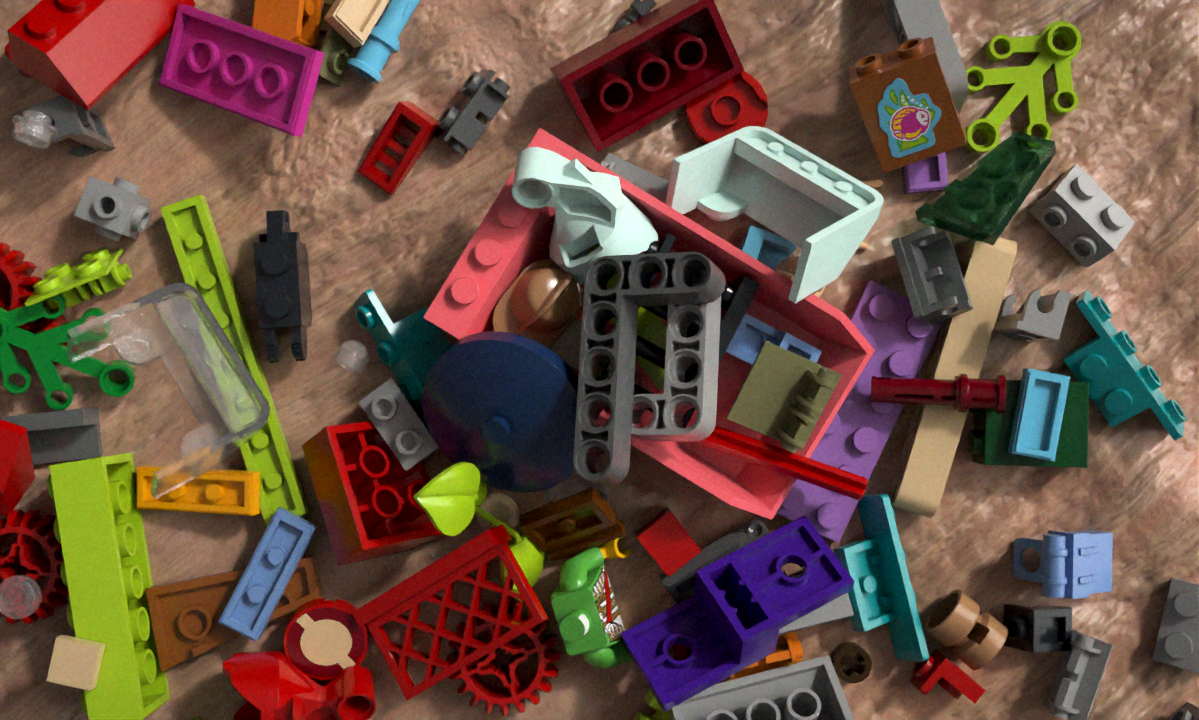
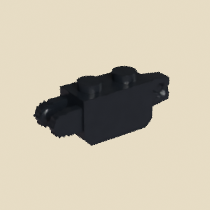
[253,210,312,363]

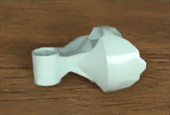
[512,147,658,285]

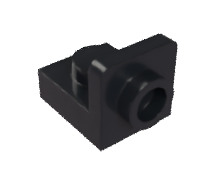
[1003,604,1072,653]

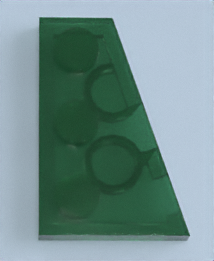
[915,132,1056,245]

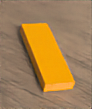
[136,465,260,516]

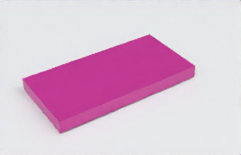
[158,3,325,137]

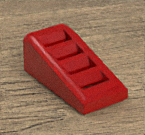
[357,101,439,195]

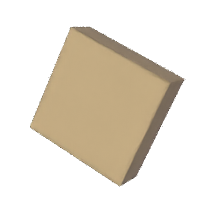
[46,634,106,691]

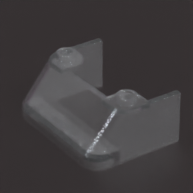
[67,283,270,499]

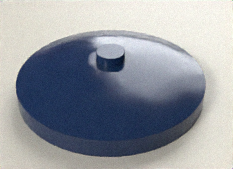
[422,331,578,493]

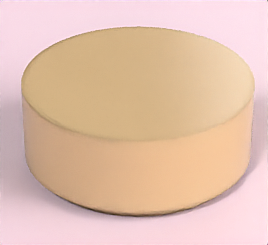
[477,492,520,531]

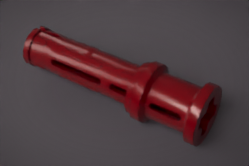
[871,374,1006,414]

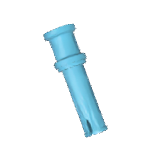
[346,0,420,84]

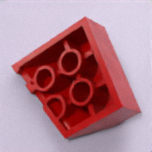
[302,421,468,566]

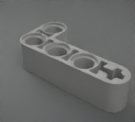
[881,0,968,113]
[631,269,721,441]

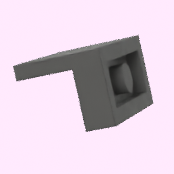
[0,408,103,465]

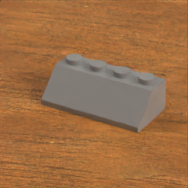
[669,655,855,720]

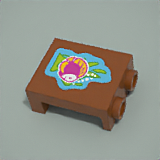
[849,37,967,173]

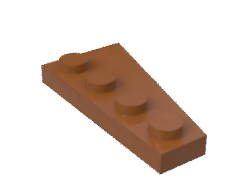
[145,555,323,672]

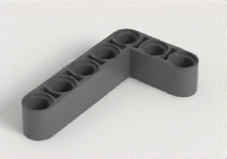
[573,252,726,486]

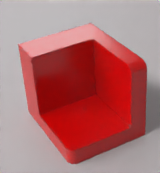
[635,507,702,576]

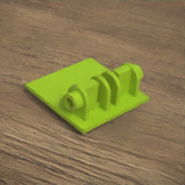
[24,246,132,309]

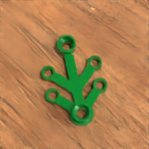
[0,293,136,410]

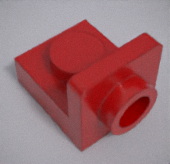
[910,649,986,704]

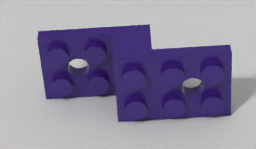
[621,515,855,712]

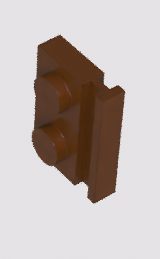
[519,487,625,562]

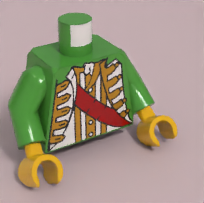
[551,535,632,669]

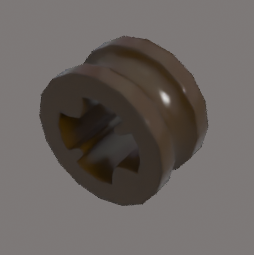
[831,642,872,683]

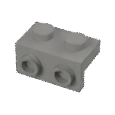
[1029,164,1135,267]
[1152,578,1199,673]

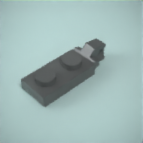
[659,517,769,604]

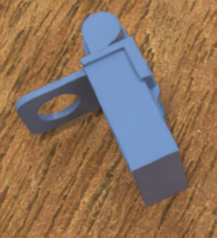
[1013,530,1113,599]

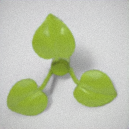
[413,462,547,601]

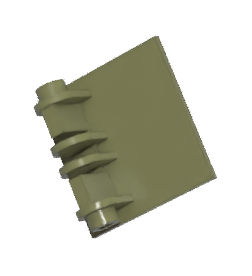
[726,340,842,453]

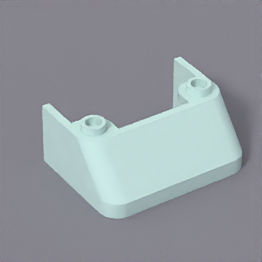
[665,126,884,303]

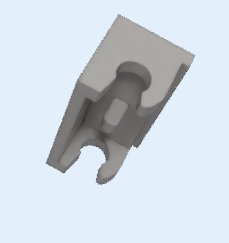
[993,289,1072,343]

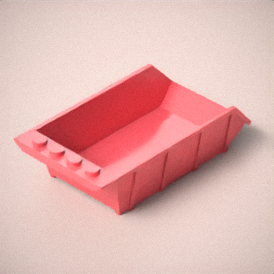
[423,128,875,520]

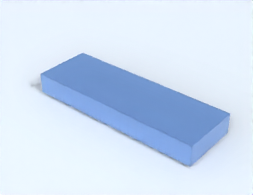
[218,507,318,642]

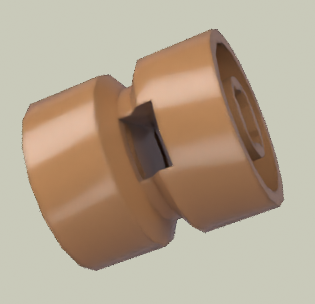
[925,589,1008,670]

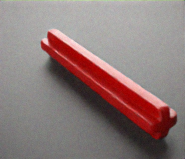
[700,425,868,500]

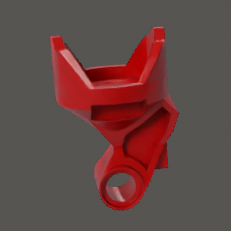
[223,650,376,720]

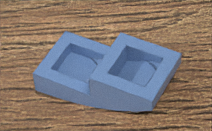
[725,313,822,366]

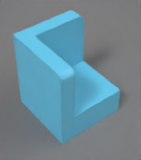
[740,226,797,271]

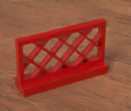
[352,524,548,700]

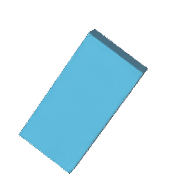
[1007,368,1070,461]

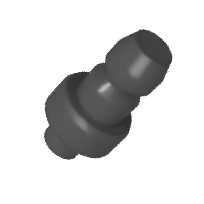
[615,0,657,31]

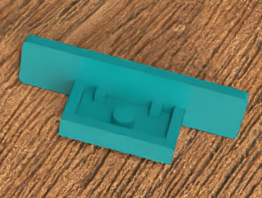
[353,289,450,430]
[1063,290,1186,441]
[833,494,929,662]

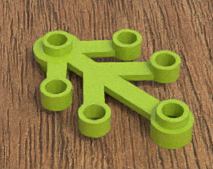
[964,21,1081,155]

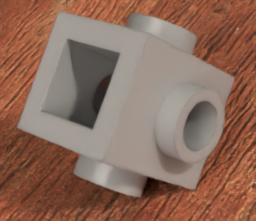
[74,176,152,242]

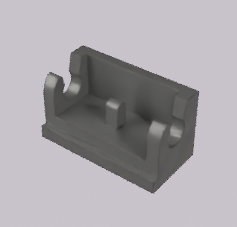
[22,95,115,157]
[891,226,974,326]

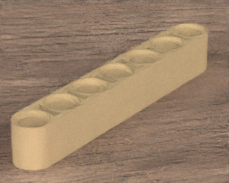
[889,229,1017,518]

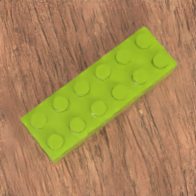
[47,452,171,720]

